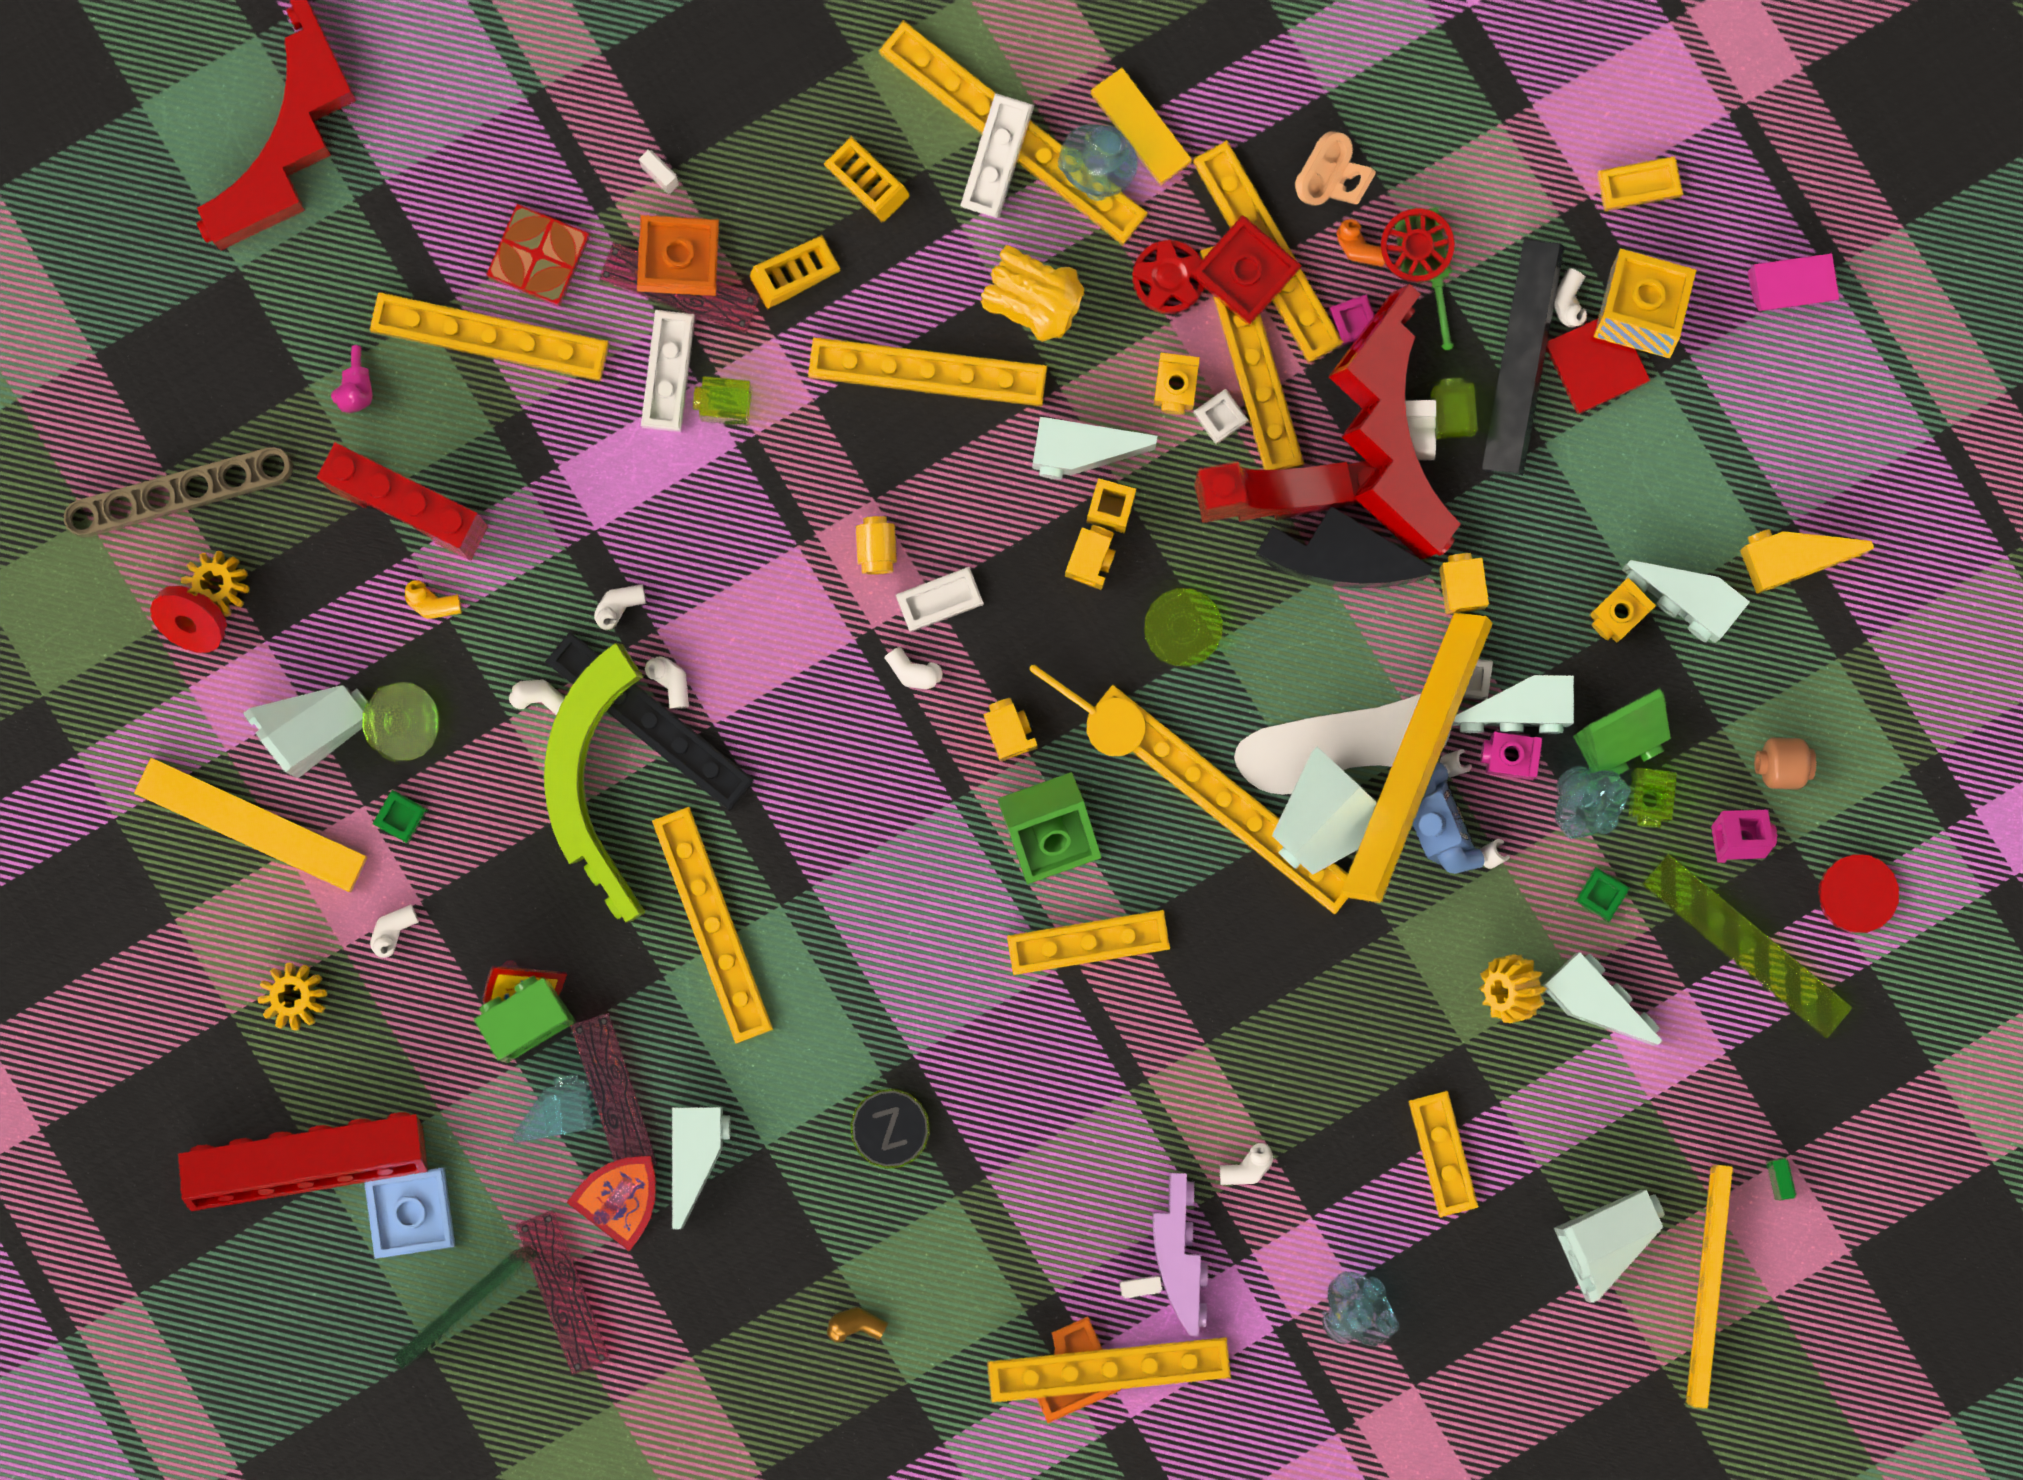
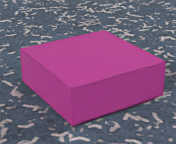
[1329,294,1374,346]

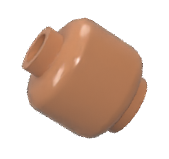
[1754,737,1816,790]

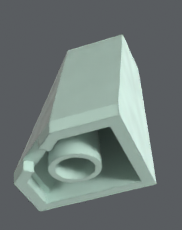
[243,685,373,778]
[1272,747,1377,875]
[1554,1190,1665,1303]

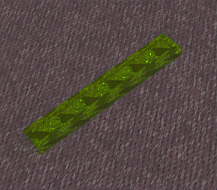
[1641,853,1852,1038]

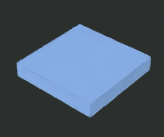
[364,1167,456,1259]

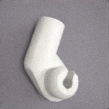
[1554,268,1587,327]
[594,584,646,630]
[645,656,689,709]
[370,905,419,958]
[1220,1143,1273,1185]

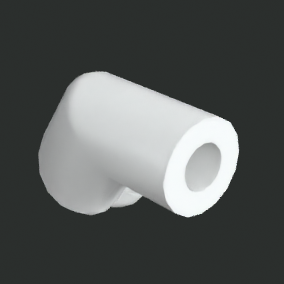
[884,646,943,690]
[509,680,565,715]

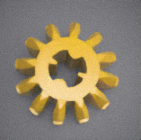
[181,551,250,617]
[1478,954,1547,1023]
[258,963,327,1031]

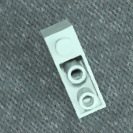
[1622,560,1750,643]
[1452,675,1574,734]
[1542,952,1663,1045]

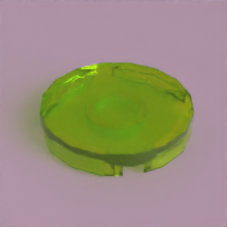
[1144,588,1223,667]
[362,682,439,762]

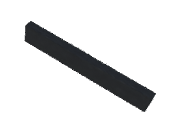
[1482,240,1565,476]
[545,632,755,811]

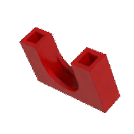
[316,442,489,561]

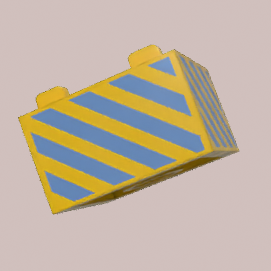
[1594,248,1696,358]

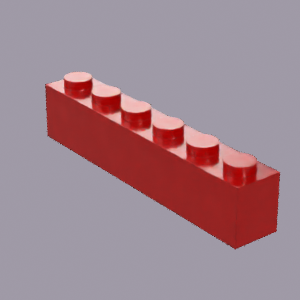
[178,1112,428,1211]

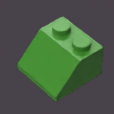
[997,772,1102,884]
[474,976,576,1063]

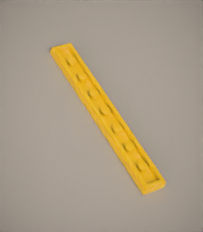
[879,20,1148,245]
[1342,613,1493,903]
[1088,685,1348,915]

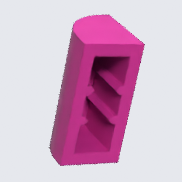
[1748,253,1839,311]

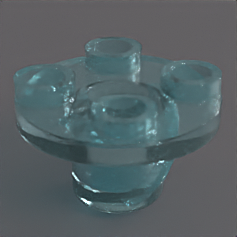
[1058,124,1137,201]
[1555,766,1631,839]
[1322,1272,1399,1346]

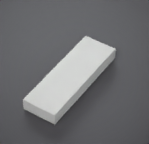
[961,93,1034,218]
[641,310,695,432]

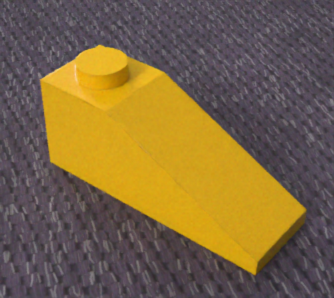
[1740,529,1874,594]

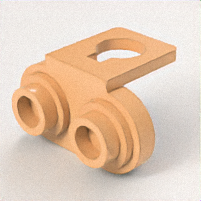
[1295,131,1376,205]

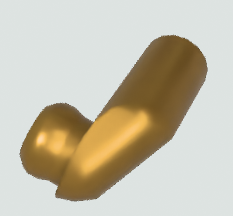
[827,1307,889,1342]

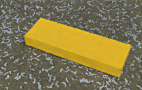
[1090,68,1192,186]
[1408,1091,1479,1217]

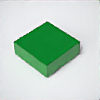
[372,790,428,844]
[1574,867,1630,922]
[1766,1158,1796,1201]

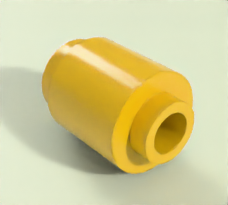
[856,516,897,575]

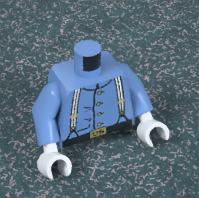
[1413,749,1510,874]

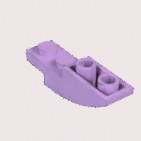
[1152,1173,1208,1336]

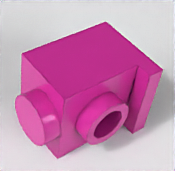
[1480,732,1542,780]
[1711,810,1777,863]

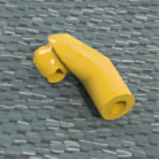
[405,580,462,619]

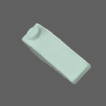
[1032,417,1157,479]
[672,1107,730,1229]

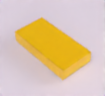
[1597,156,1683,211]

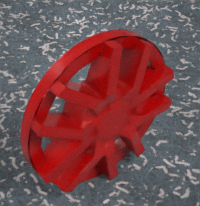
[1381,208,1455,282]

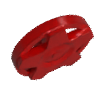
[1132,240,1204,314]

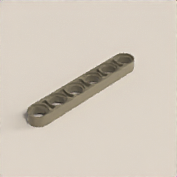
[63,447,293,537]

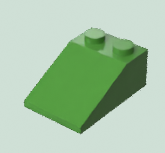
[1573,689,1671,780]

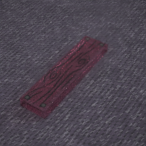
[599,243,761,335]
[570,1013,658,1166]
[515,1210,611,1375]

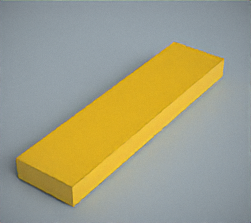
[1007,910,1170,975]

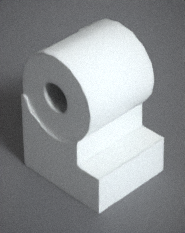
[1405,400,1436,460]

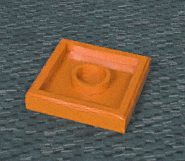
[637,215,719,296]

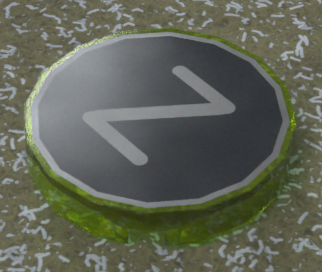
[850,1089,930,1169]

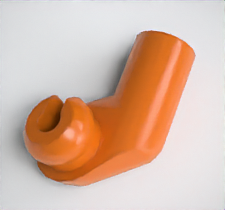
[1337,219,1385,267]

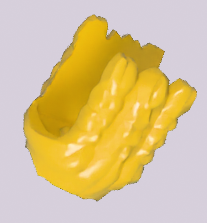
[981,245,1084,342]

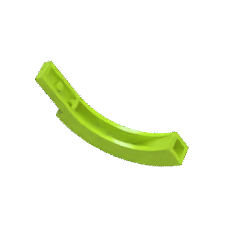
[544,643,646,922]

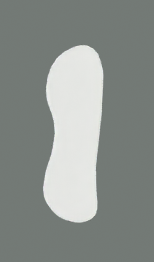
[1234,694,1451,795]

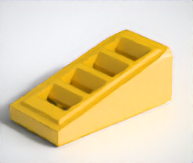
[824,137,909,222]
[750,235,840,308]

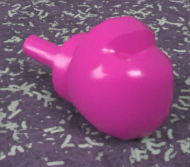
[331,345,373,414]

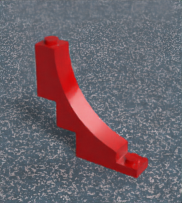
[196,0,357,251]
[1329,284,1461,560]
[1194,461,1375,523]

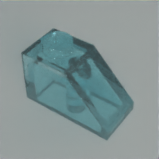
[513,1075,597,1143]

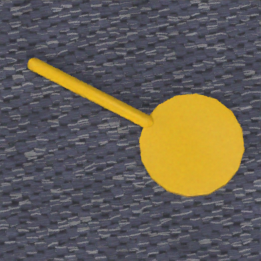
[1030,665,1145,757]

